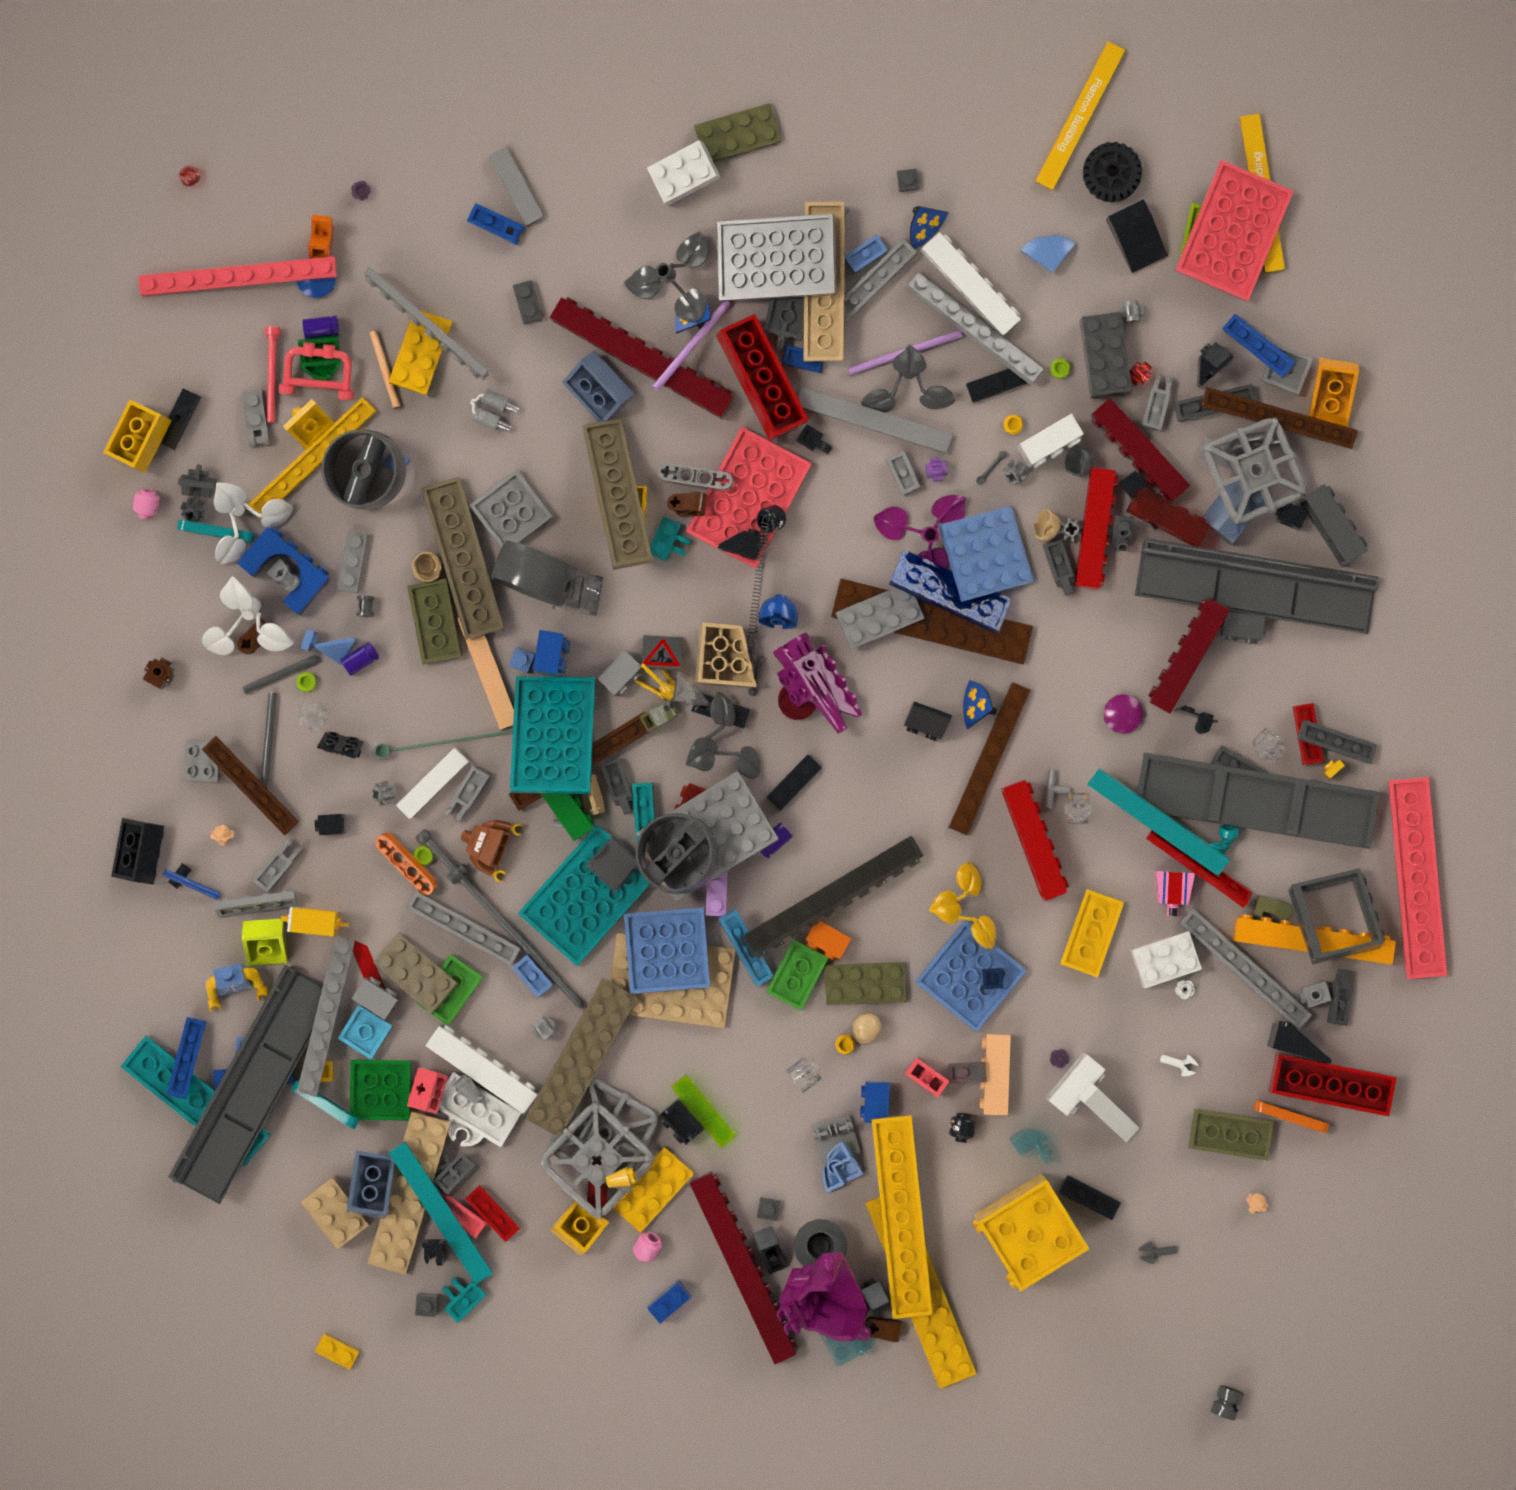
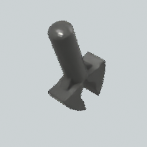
[1139,1241,1177,1264]

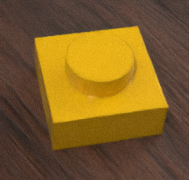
[1322,759,1345,779]
[320,1061,333,1082]

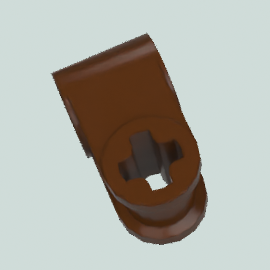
[667,492,707,517]
[237,618,266,655]
[864,1317,902,1342]

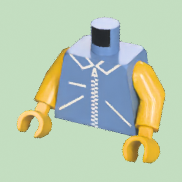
[206,963,269,1013]

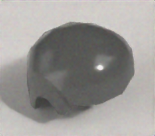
[1065,445,1093,477]

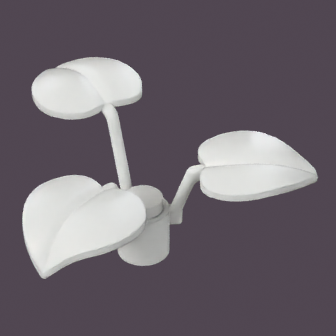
[214,483,293,564]
[202,576,294,655]

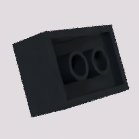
[1106,199,1168,273]
[903,701,952,741]
[1267,1021,1332,1064]

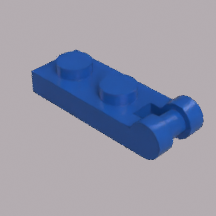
[467,203,526,246]

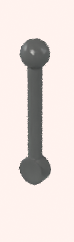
[976,451,1006,484]
[748,656,764,696]

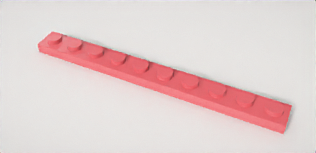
[139,257,337,296]

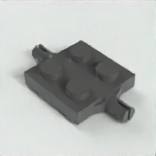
[763,297,804,350]

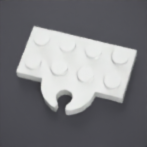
[439,1072,521,1147]

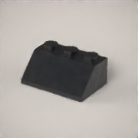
[111,818,164,885]

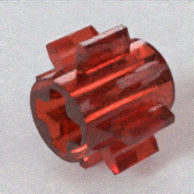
[1129,361,1153,385]

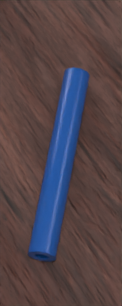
[163,869,220,900]

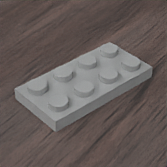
[836,582,924,649]

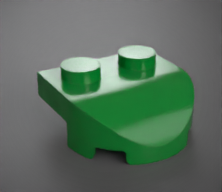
[298,335,341,380]

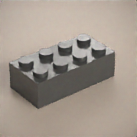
[1080,312,1132,399]
[1299,484,1368,567]

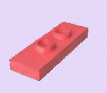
[438,1188,487,1239]

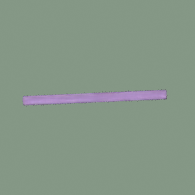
[652,301,731,392]
[848,330,962,375]

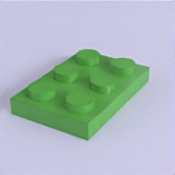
[766,939,828,1010]
[416,954,483,1026]

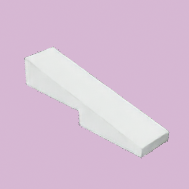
[396,747,469,819]
[1078,1083,1139,1143]

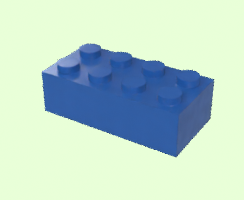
[533,630,570,677]

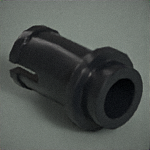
[168,863,192,889]

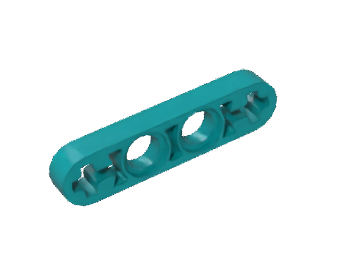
[177,520,255,543]
[291,1080,360,1129]

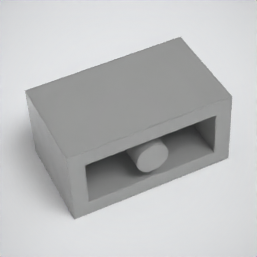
[597,650,642,696]
[351,977,399,1020]

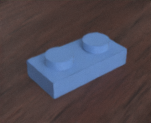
[845,234,888,273]
[512,955,553,997]

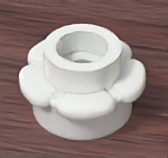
[1175,980,1195,999]

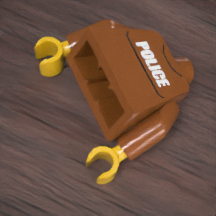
[461,820,523,882]

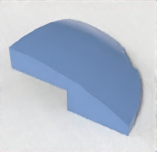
[1020,235,1076,273]
[822,1141,865,1193]

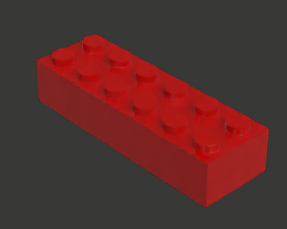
[716,314,809,442]
[1001,780,1069,901]
[1268,1053,1397,1117]

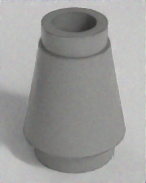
[453,1074,482,1104]

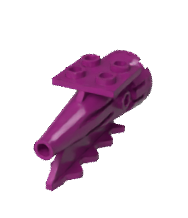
[772,632,862,734]

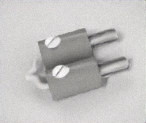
[470,389,519,432]

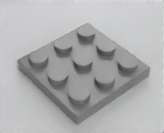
[469,469,553,548]

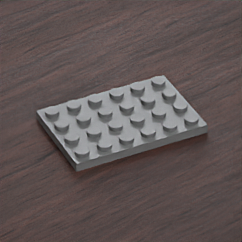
[717,214,836,302]
[636,771,779,902]

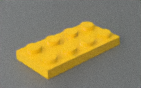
[388,310,453,396]
[1060,889,1124,977]
[613,1146,694,1233]

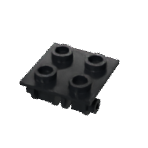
[1175,705,1218,734]
[317,732,364,759]

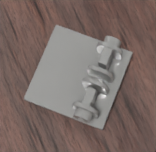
[184,741,221,783]
[811,1115,860,1164]

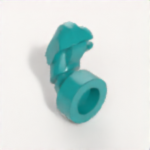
[1208,825,1239,854]

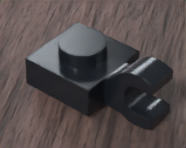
[796,424,832,455]

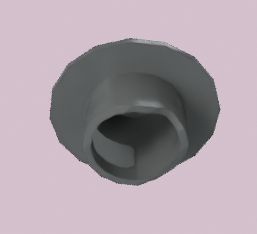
[794,1219,847,1266]

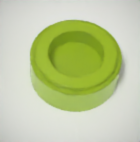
[1050,358,1070,379]
[296,672,317,692]
[413,846,434,866]

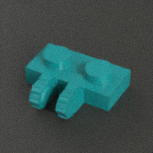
[650,517,691,561]
[442,1277,487,1323]

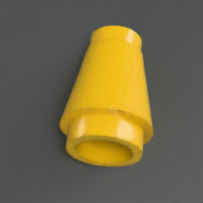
[606,1167,637,1188]

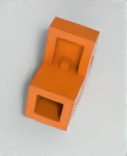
[308,214,334,259]

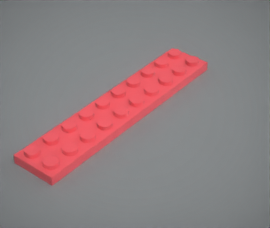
[1388,777,1447,979]

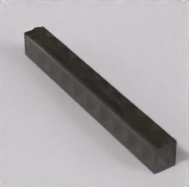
[739,835,924,959]

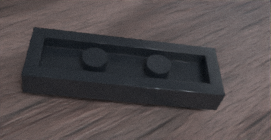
[966,369,1028,403]
[767,754,822,811]
[1058,1175,1121,1220]

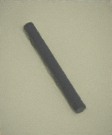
[242,655,318,694]

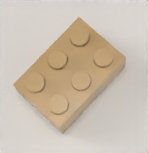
[301,1176,371,1250]

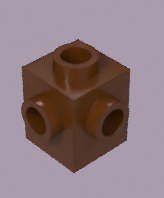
[143,657,175,690]

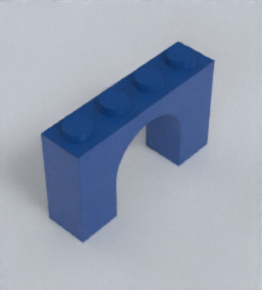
[237,527,331,615]

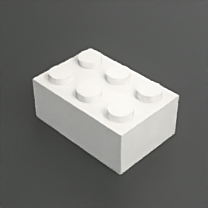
[647,140,721,205]
[1017,413,1083,469]
[1130,931,1202,988]
[1046,1052,1105,1116]

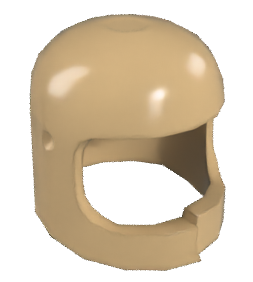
[851,1013,881,1044]

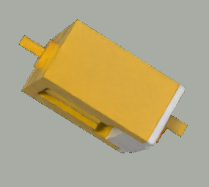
[281,907,349,936]

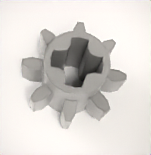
[1119,300,1144,323]
[1003,460,1029,485]
[1058,517,1083,542]
[371,781,396,806]
[532,1016,556,1040]

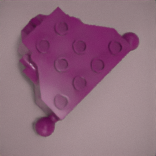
[777,1253,871,1342]

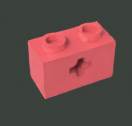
[904,1057,949,1097]
[407,1067,448,1115]

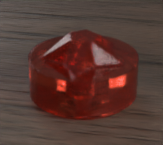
[179,166,200,186]

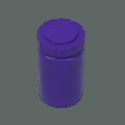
[302,315,340,339]
[340,642,380,676]
[760,822,793,859]

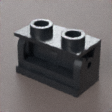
[660,1098,704,1145]

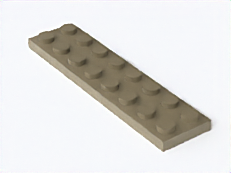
[582,418,653,570]
[421,477,504,640]
[525,978,638,1137]

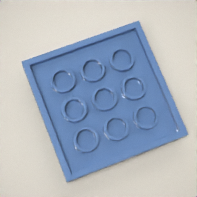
[939,506,1034,602]
[624,907,710,994]
[915,920,1027,1032]

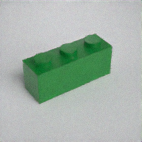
[540,793,594,841]

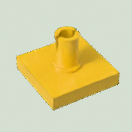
[283,399,334,450]

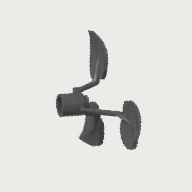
[624,232,708,322]
[861,344,955,412]
[686,692,760,779]

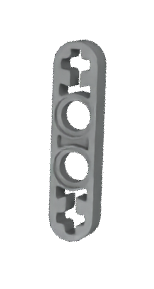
[658,463,734,491]

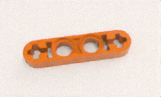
[375,832,437,895]
[1253,1100,1330,1134]

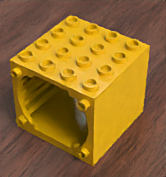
[971,1173,1089,1292]

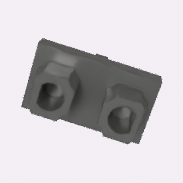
[178,464,218,498]
[1111,515,1135,551]

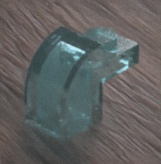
[1009,1128,1052,1164]

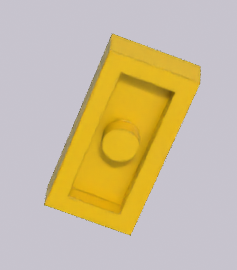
[315,1333,360,1370]

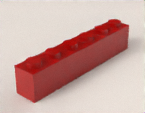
[1074,467,1118,590]

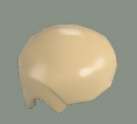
[1033,509,1061,541]
[412,552,442,582]

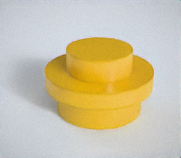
[1003,415,1023,435]
[835,1034,855,1055]

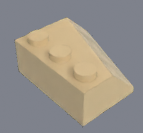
[695,622,757,687]

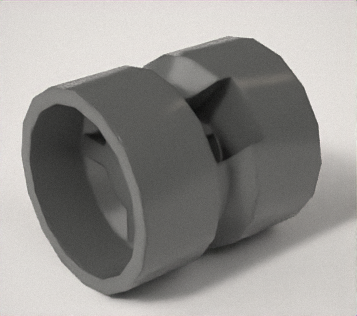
[1211,1385,1244,1421]

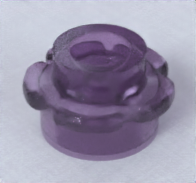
[351,181,371,200]
[1050,1049,1069,1068]

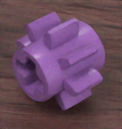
[925,457,947,482]

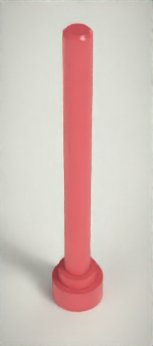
[265,327,281,423]

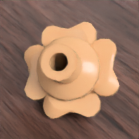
[210,824,234,846]
[1246,1193,1269,1214]

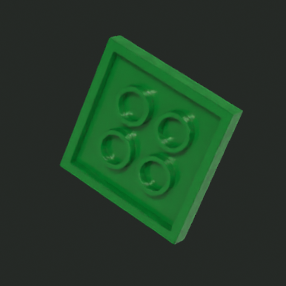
[350,1059,411,1121]

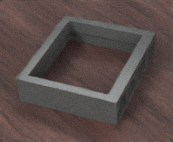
[1288,868,1385,965]

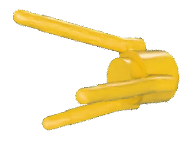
[634,664,679,701]

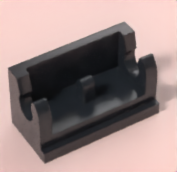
[422,1239,446,1266]

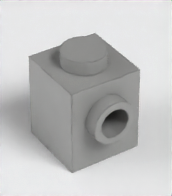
[1299,981,1332,1008]

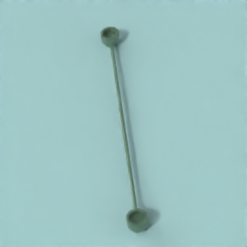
[374,730,513,760]

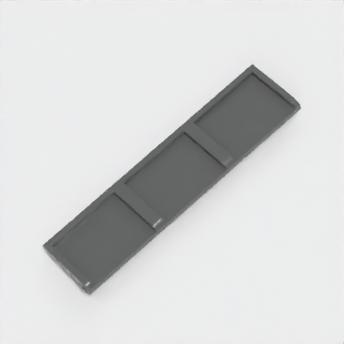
[1135,538,1379,634]
[1137,752,1380,849]
[168,965,323,1204]

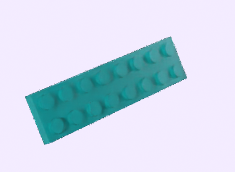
[120,1035,270,1167]

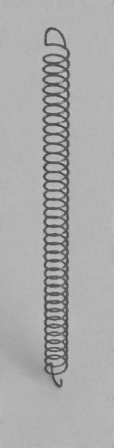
[747,515,770,661]

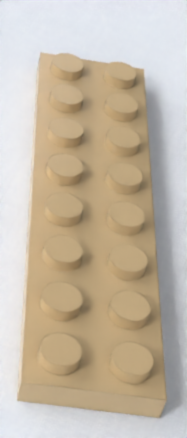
[804,202,845,362]
[368,1111,451,1275]

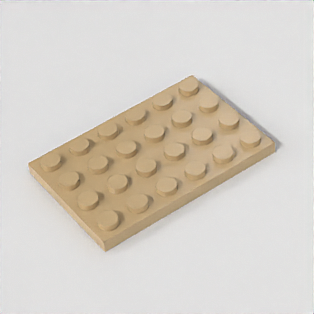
[610,933,735,1028]

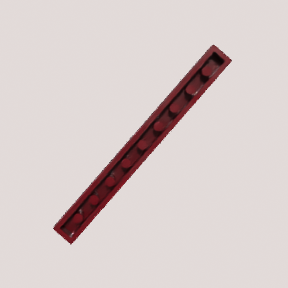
[549,297,733,419]
[689,1171,798,1365]

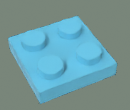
[337,1004,393,1059]

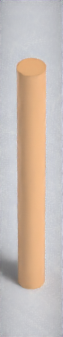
[369,331,400,408]

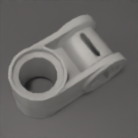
[266,559,300,592]

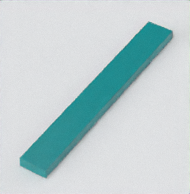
[1087,768,1230,876]
[388,1141,493,1284]

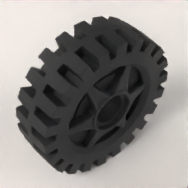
[1083,142,1142,203]

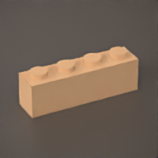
[979,1033,1011,1115]

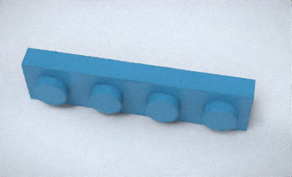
[718,908,774,986]

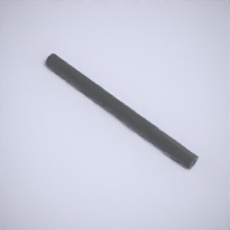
[261,693,277,789]

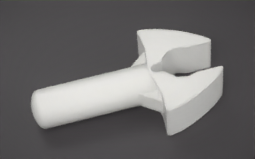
[1160,1055,1198,1076]

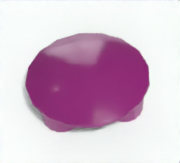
[1103,694,1143,734]

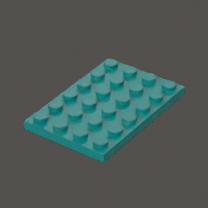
[510,676,596,794]
[518,824,650,966]

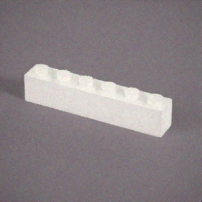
[921,232,1021,337]
[425,1025,538,1114]

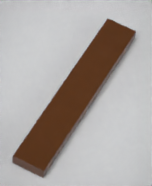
[201,736,299,836]

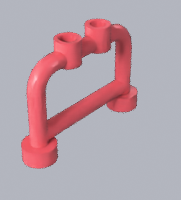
[279,343,354,400]

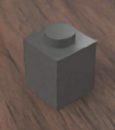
[415,1292,439,1317]

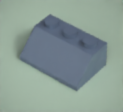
[562,351,635,422]
[1200,475,1265,545]
[347,1151,395,1219]

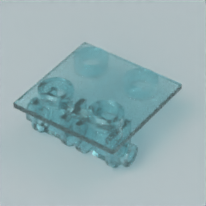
[819,1333,872,1367]

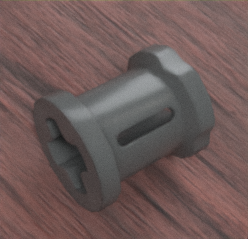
[356,595,374,617]

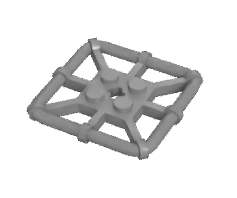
[1203,417,1307,524]
[548,1078,660,1190]
[539,1102,655,1219]

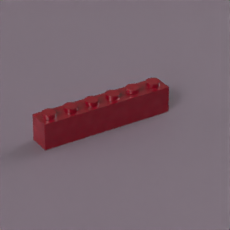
[1091,398,1190,503]
[1148,597,1230,714]

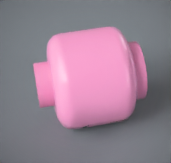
[132,489,160,519]
[633,1232,662,1262]

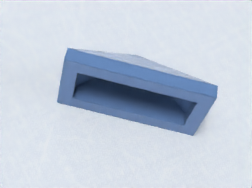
[315,637,357,665]

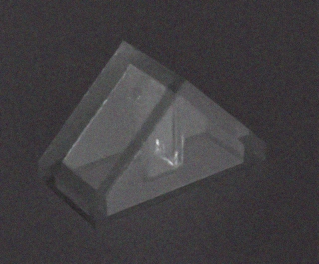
[673,671,709,706]

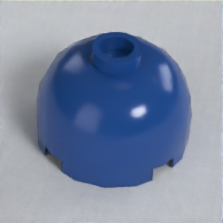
[758,594,798,629]

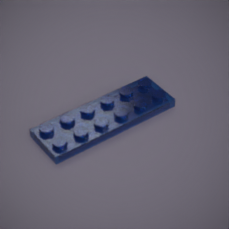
[889,549,1011,634]

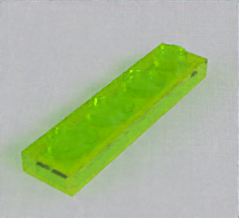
[671,1074,737,1148]

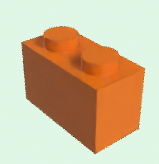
[805,919,851,960]

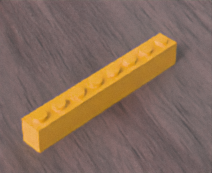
[1232,914,1396,965]

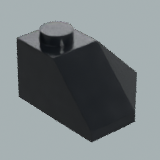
[1197,342,1234,388]

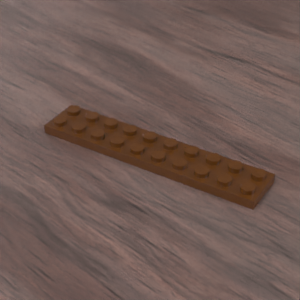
[831,578,1033,665]

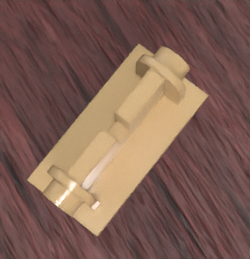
[581,774,606,816]

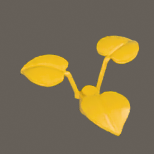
[929,861,996,950]

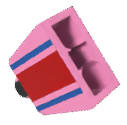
[1155,871,1195,916]

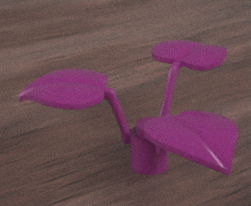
[874,495,966,584]

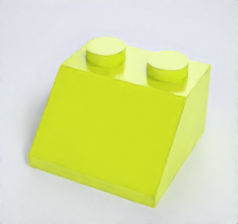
[242,919,287,966]

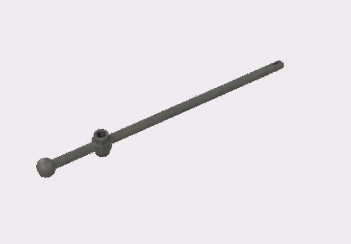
[416,829,584,1008]

